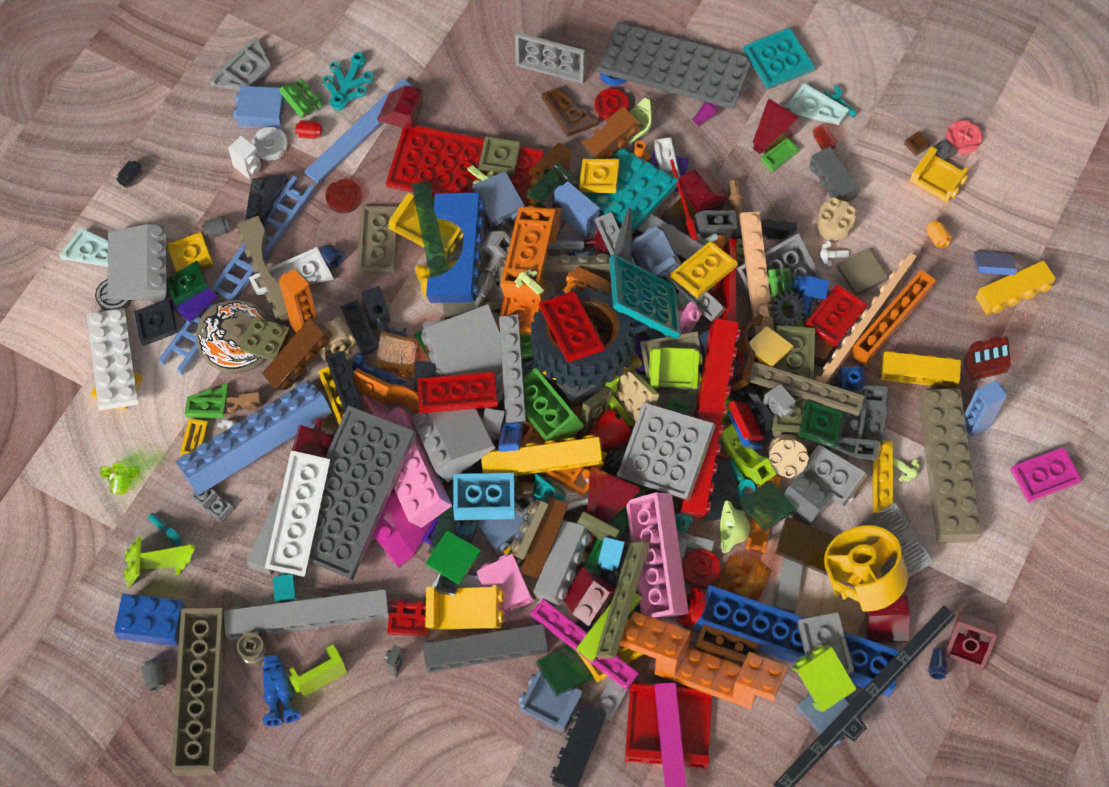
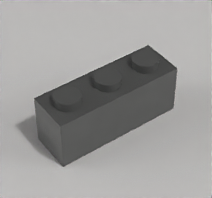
[809,147,860,202]

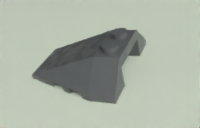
[831,385,889,460]

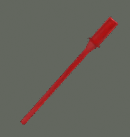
[670,159,699,241]

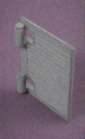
[857,502,934,578]

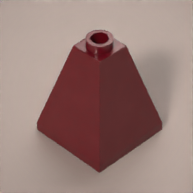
[753,98,800,154]
[587,466,640,524]

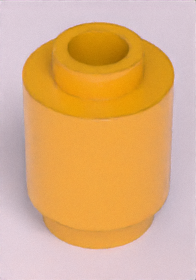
[926,220,952,248]

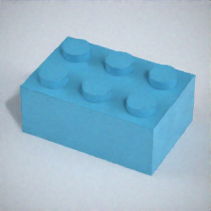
[453,473,515,520]

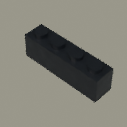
[550,704,606,787]

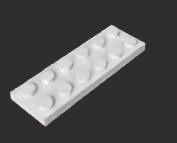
[87,308,138,411]
[265,451,330,577]

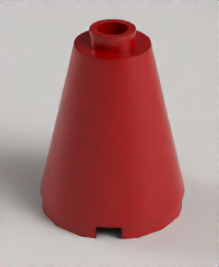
[582,409,631,452]

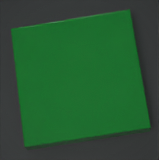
[425,531,481,585]

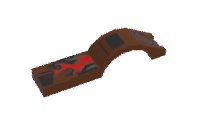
[730,314,763,391]

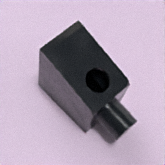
[362,286,390,334]

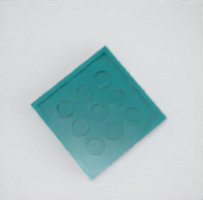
[582,148,679,233]
[609,254,681,340]

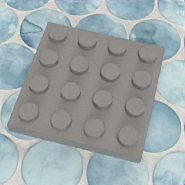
[617,402,716,500]

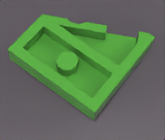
[185,383,229,418]

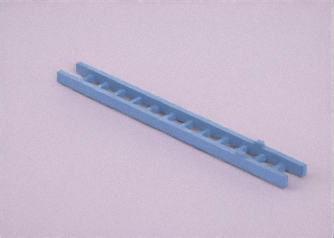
[158,176,315,375]

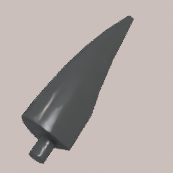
[610,208,632,275]

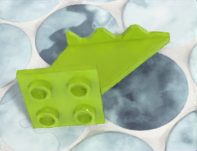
[123,536,195,587]

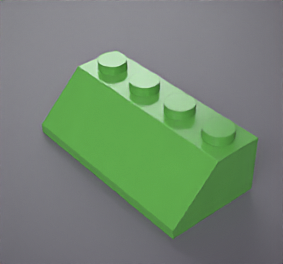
[524,368,584,441]

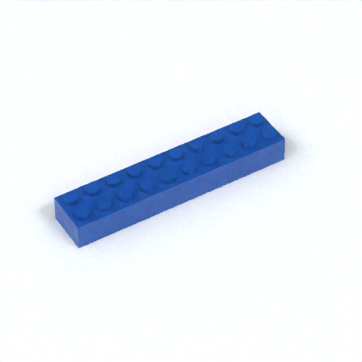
[695,585,900,697]

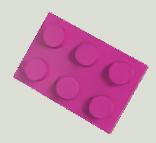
[1010,447,1082,503]

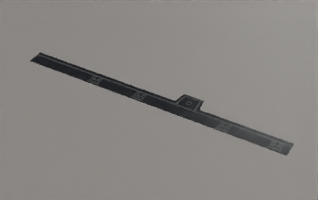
[773,605,956,787]

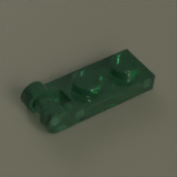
[526,161,572,206]

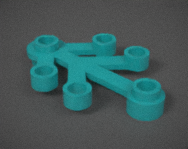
[323,52,374,111]

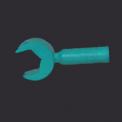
[824,85,858,118]
[731,459,758,500]
[148,513,183,547]

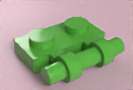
[279,78,324,118]
[767,268,793,307]

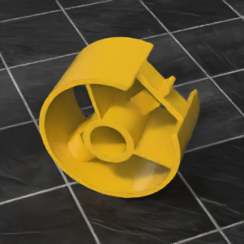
[824,525,908,611]

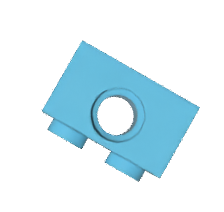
[597,537,624,573]

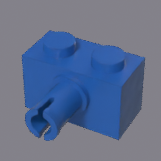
[792,276,829,316]
[835,366,865,391]

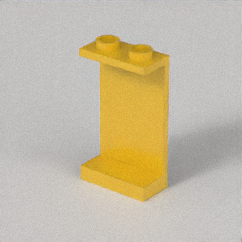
[426,585,505,630]

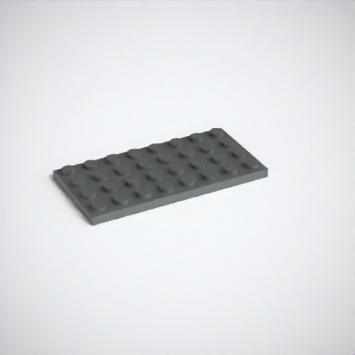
[597,22,751,110]
[308,406,417,580]

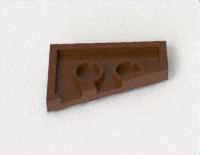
[541,88,599,137]

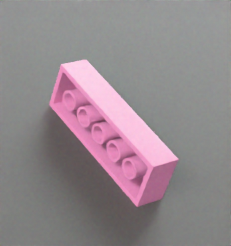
[382,407,452,528]
[626,493,688,620]

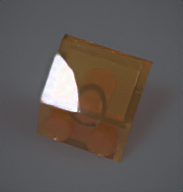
[377,332,421,377]
[715,556,772,602]

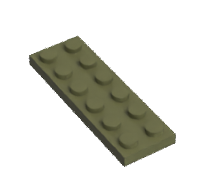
[772,325,815,433]

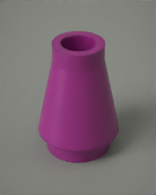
[692,102,719,126]

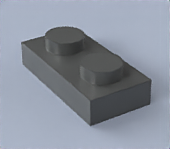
[384,645,404,677]

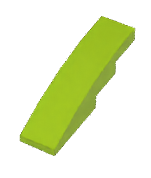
[576,592,642,662]

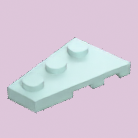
[785,83,849,126]
[60,228,108,267]

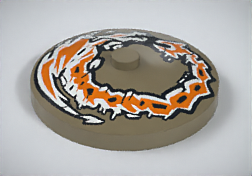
[196,300,269,374]

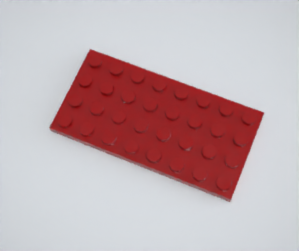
[385,125,544,206]

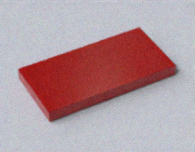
[539,291,604,363]
[417,371,498,414]

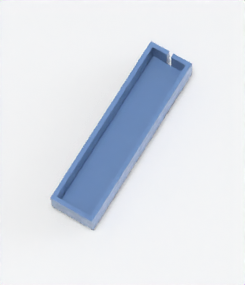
[175,380,332,495]

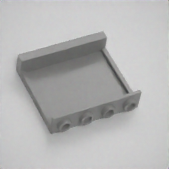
[421,304,503,377]

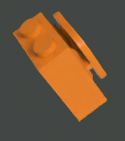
[563,266,612,295]

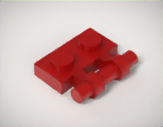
[387,600,429,637]

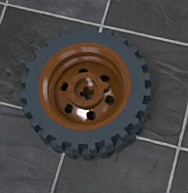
[531,287,636,389]

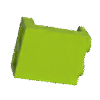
[648,347,702,389]
[289,644,347,697]
[792,645,856,712]

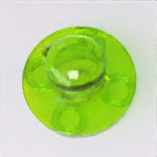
[99,463,140,495]

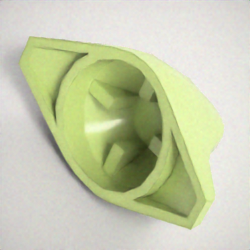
[628,98,653,144]
[720,501,750,553]

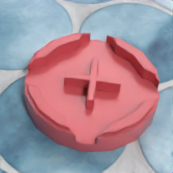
[945,120,982,154]

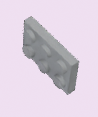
[796,445,867,507]
[797,613,854,674]

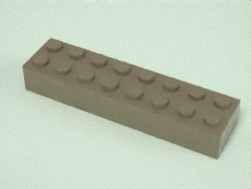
[918,389,981,543]
[171,608,225,776]

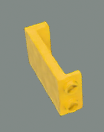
[389,193,464,259]

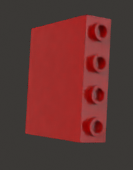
[624,681,712,769]

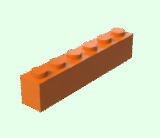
[279,269,317,335]
[850,269,936,367]

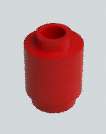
[295,120,322,139]

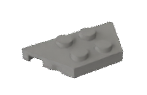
[209,36,271,91]

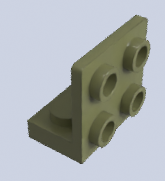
[240,317,291,364]

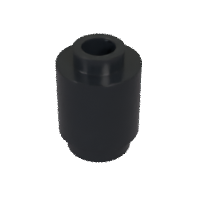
[116,160,143,188]

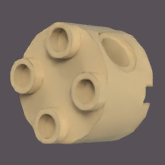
[816,198,856,242]
[319,317,356,360]
[768,433,808,478]

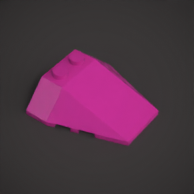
[372,487,435,568]

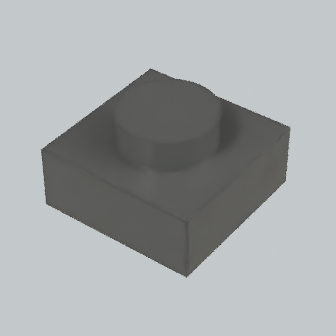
[932,138,957,161]

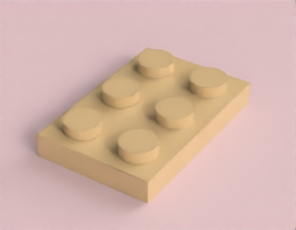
[615,367,659,422]

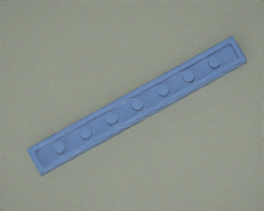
[305,79,415,184]

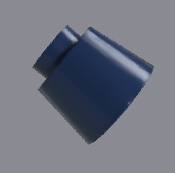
[321,245,345,269]

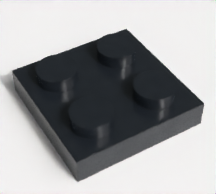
[134,298,178,346]

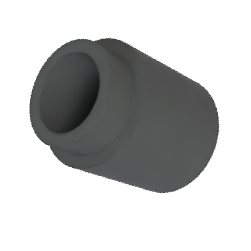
[201,216,230,239]
[141,659,166,691]

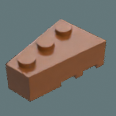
[581,107,642,159]

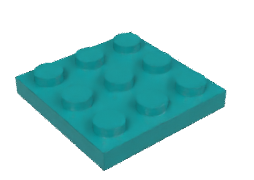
[743,27,815,90]

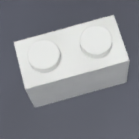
[228,136,262,179]

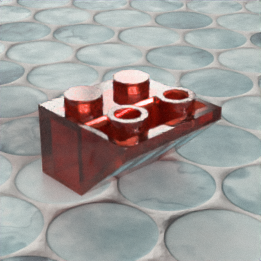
[963,336,1011,381]

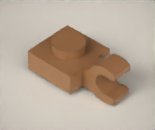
[226,392,262,414]

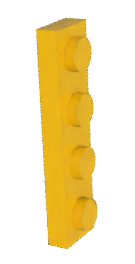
[872,441,893,516]

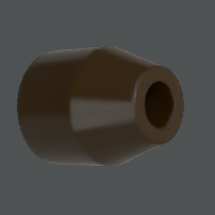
[515,482,536,499]

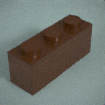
[696,624,762,666]

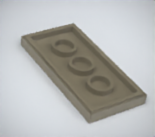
[357,206,398,274]

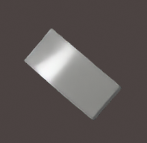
[189,488,234,523]

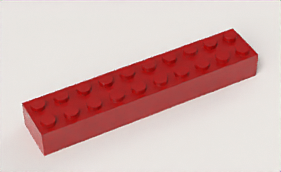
[677,318,741,520]

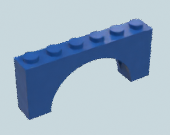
[426,193,485,303]

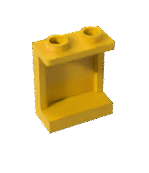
[910,146,969,203]

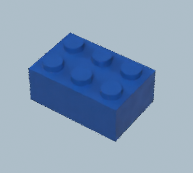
[114,593,186,646]

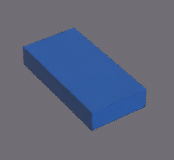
[498,422,523,452]

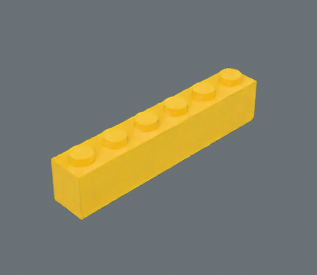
[481,435,604,476]

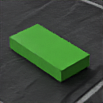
[760,138,800,172]

